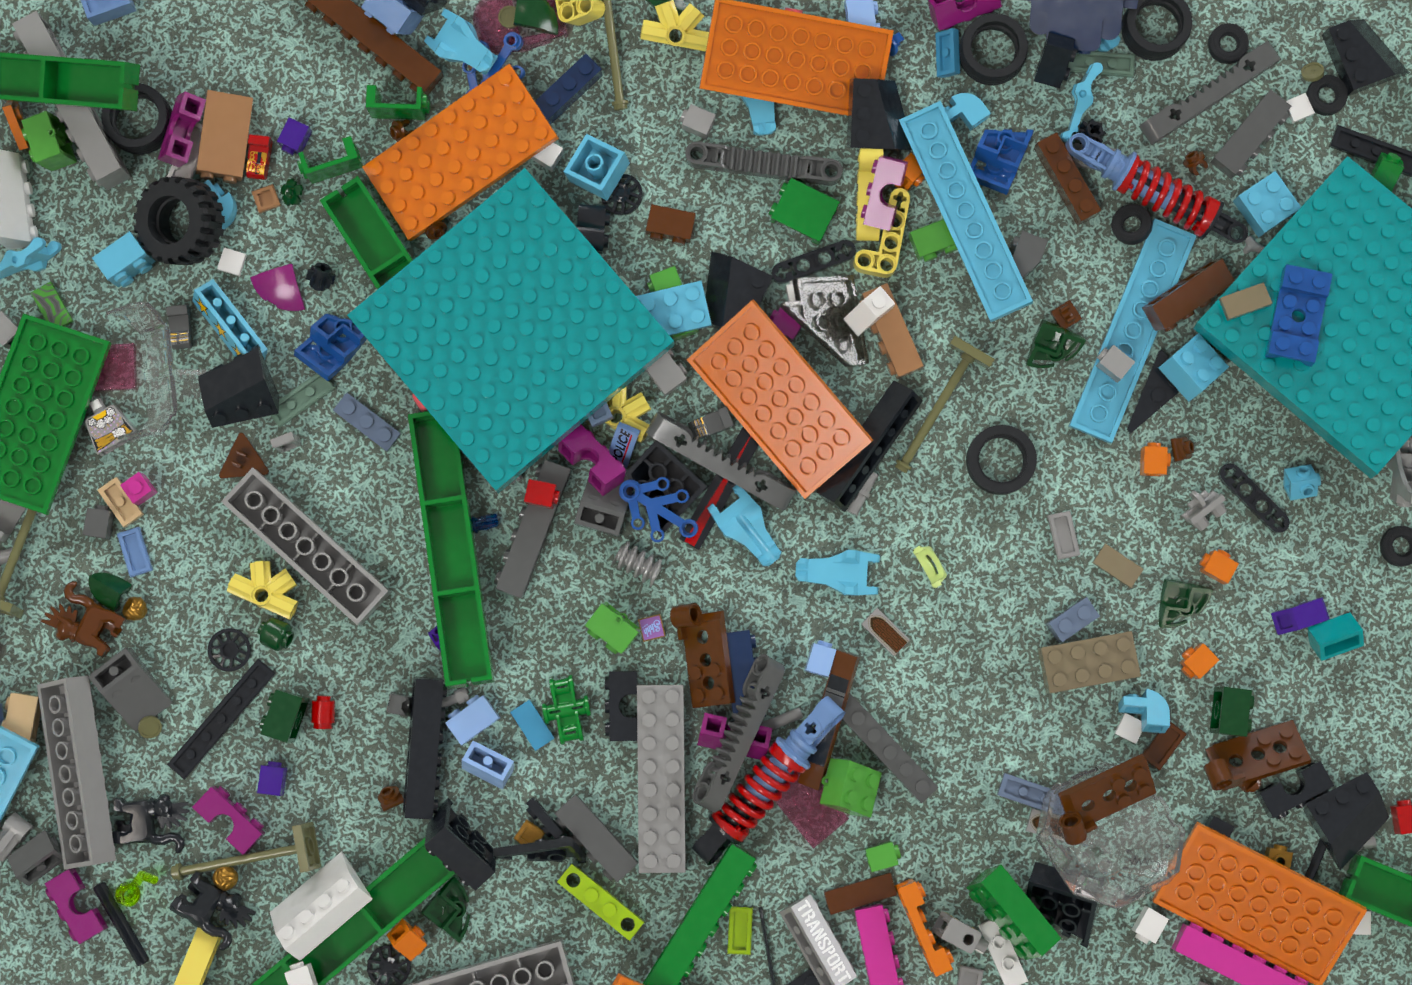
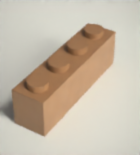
[859,283,924,379]

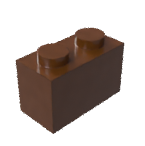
[646,204,696,246]

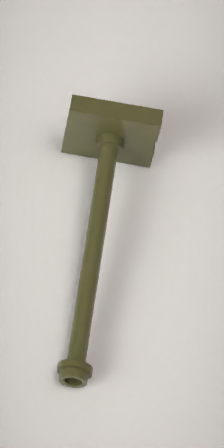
[602,0,629,111]
[895,336,995,473]
[0,509,37,619]
[171,821,322,881]

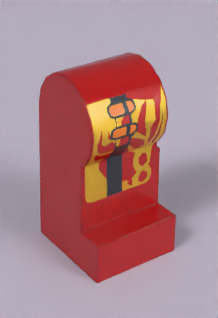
[246,134,273,180]

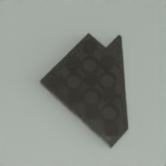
[780,275,869,367]

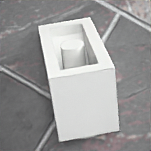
[843,286,895,336]

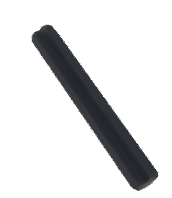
[93,882,149,966]

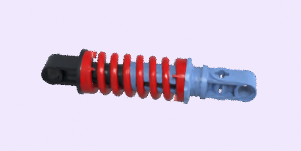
[1065,133,1248,245]
[692,696,845,865]

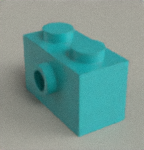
[1307,612,1364,661]

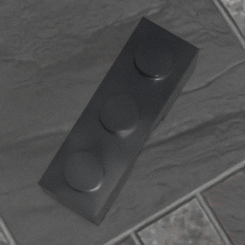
[605,671,638,741]
[1255,761,1334,820]

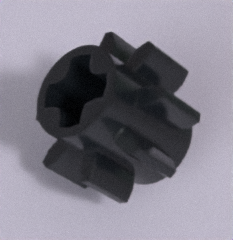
[1076,118,1106,144]
[305,263,336,291]

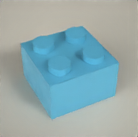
[563,134,630,201]
[1233,171,1301,238]
[92,231,156,288]
[1159,333,1229,402]

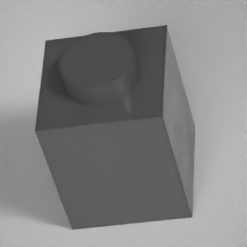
[82,505,115,540]

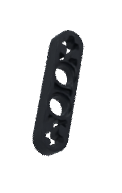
[772,240,856,284]
[1218,463,1290,533]

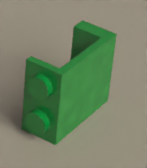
[366,85,430,120]
[297,136,363,184]
[769,178,840,246]

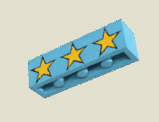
[192,279,268,360]

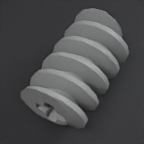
[611,541,662,587]

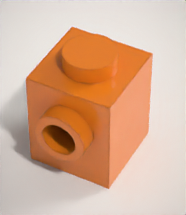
[895,153,925,192]
[1140,442,1171,477]
[1199,549,1239,585]
[1180,643,1219,679]
[386,919,427,961]

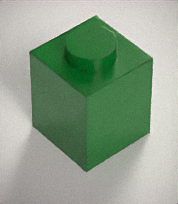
[1370,152,1404,192]

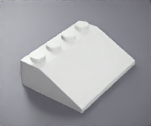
[0,149,38,250]
[270,851,372,961]

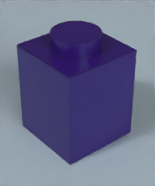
[277,117,312,156]
[257,761,287,796]

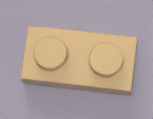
[97,477,144,528]

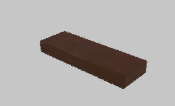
[824,872,897,915]

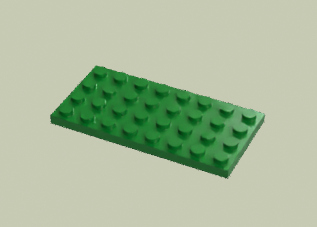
[0,313,112,515]

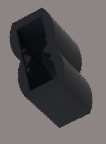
[577,204,610,254]

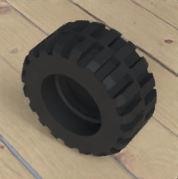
[133,176,225,265]

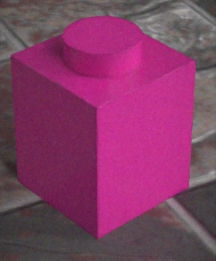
[120,472,158,506]

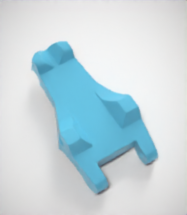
[424,8,498,75]
[1060,62,1103,143]
[740,96,776,136]
[0,237,62,279]
[707,485,781,566]
[795,550,880,596]

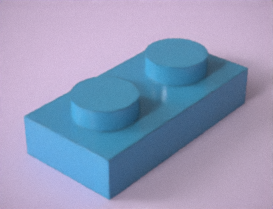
[935,28,960,78]

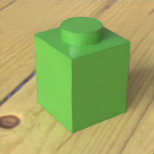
[864,841,901,872]

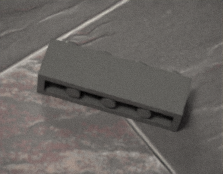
[1210,89,1292,179]
[554,794,638,883]

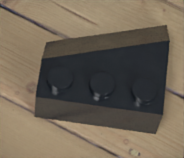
[1322,19,1410,96]
[847,78,912,150]
[705,251,773,330]
[198,345,279,428]
[625,440,709,537]
[1303,772,1389,871]
[425,798,496,891]
[1026,862,1104,948]

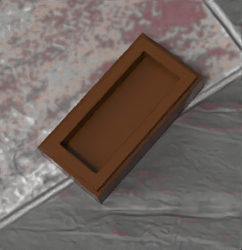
[1142,721,1186,771]

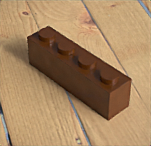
[1034,132,1101,226]
[1142,258,1235,332]

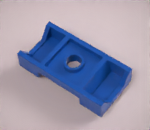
[1265,264,1333,367]

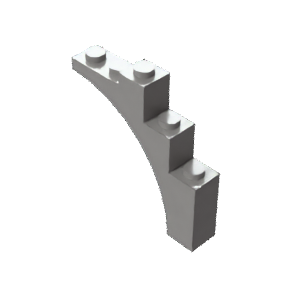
[1387,436,1412,507]

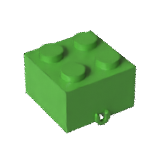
[21,111,77,171]
[585,602,642,654]
[820,758,881,818]

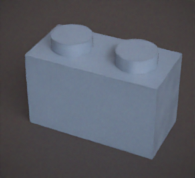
[1045,597,1100,643]

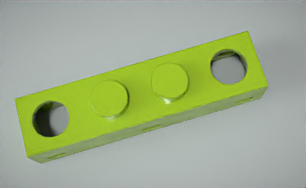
[557,863,644,941]

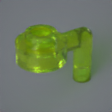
[115,871,158,907]

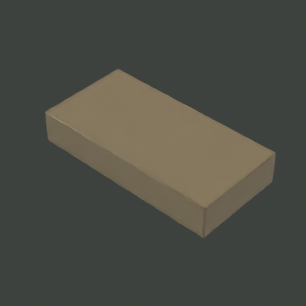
[1219,282,1273,321]
[1092,544,1144,588]

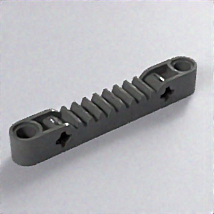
[1139,41,1281,145]
[685,142,843,186]
[646,412,797,510]
[692,654,785,812]

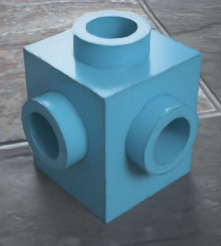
[1283,464,1321,501]

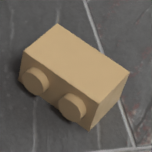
[1,693,41,743]

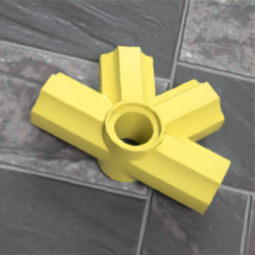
[640,0,709,52]
[605,386,651,443]
[227,561,299,620]

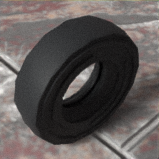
[1207,23,1249,64]
[1306,75,1348,116]
[1111,204,1153,245]
[1380,526,1412,567]

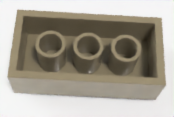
[1037,631,1141,694]

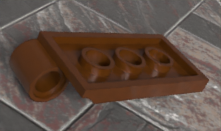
[670,603,735,708]
[1204,720,1311,791]
[1058,754,1157,845]

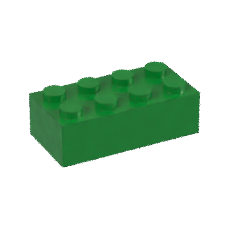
[966,865,1062,960]

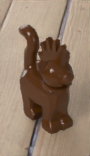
[41,581,126,658]

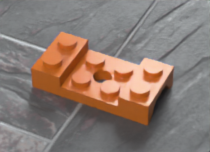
[894,878,954,977]

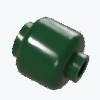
[257,617,294,651]

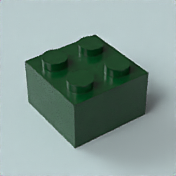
[1209,687,1254,737]
[259,689,310,743]

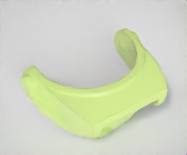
[913,546,947,588]

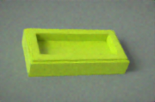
[727,906,753,955]

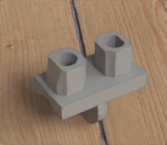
[1181,490,1227,531]

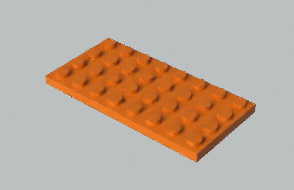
[699,0,894,116]
[362,64,559,241]
[687,300,874,499]
[1152,822,1367,985]

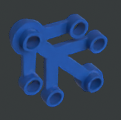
[462,32,525,94]
[619,477,699,542]

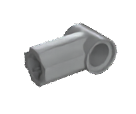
[0,812,34,862]

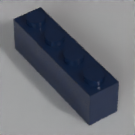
[535,54,603,125]
[727,630,766,719]

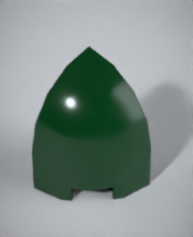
[88,573,132,611]

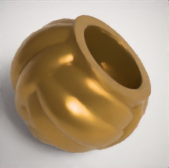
[122,597,147,621]
[212,867,238,891]

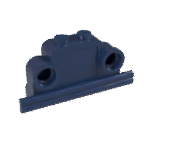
[1026,0,1138,54]

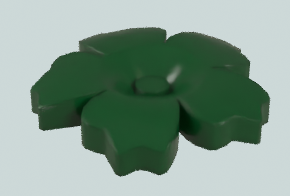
[280,178,304,206]

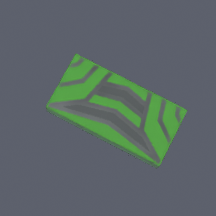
[31,282,74,327]

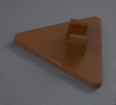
[219,433,269,478]

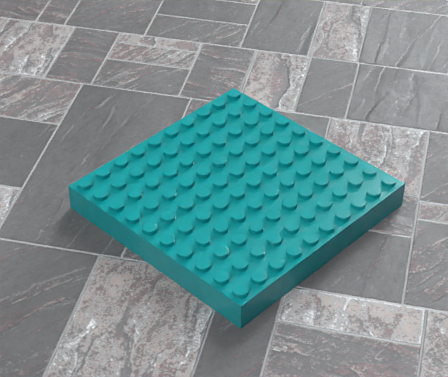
[1193,156,1412,479]
[347,168,675,494]

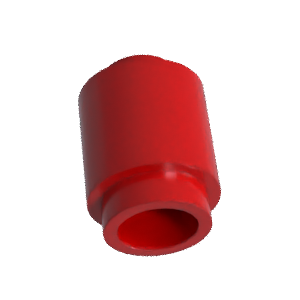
[311,695,335,729]

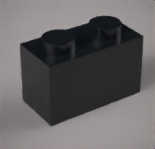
[1034,32,1077,89]

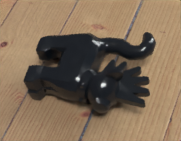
[112,794,190,854]
[169,871,256,951]

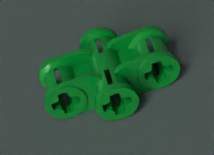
[542,675,591,745]

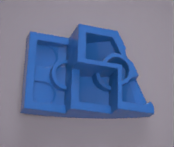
[970,129,1034,195]
[294,314,367,381]

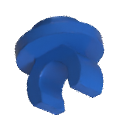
[889,32,904,56]

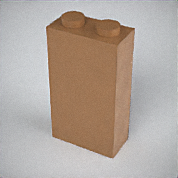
[195,90,253,184]

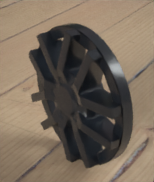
[601,174,643,215]
[207,628,251,672]
[367,944,411,985]

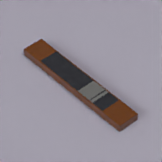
[798,650,860,791]

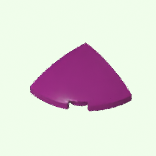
[250,264,305,311]

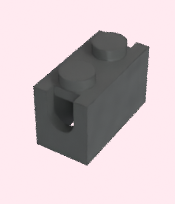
[7,830,63,886]

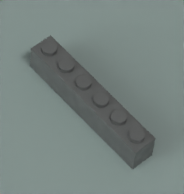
[494,460,572,599]
[842,694,938,803]

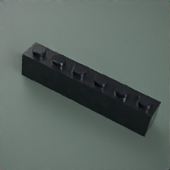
[816,381,923,512]
[402,676,447,820]

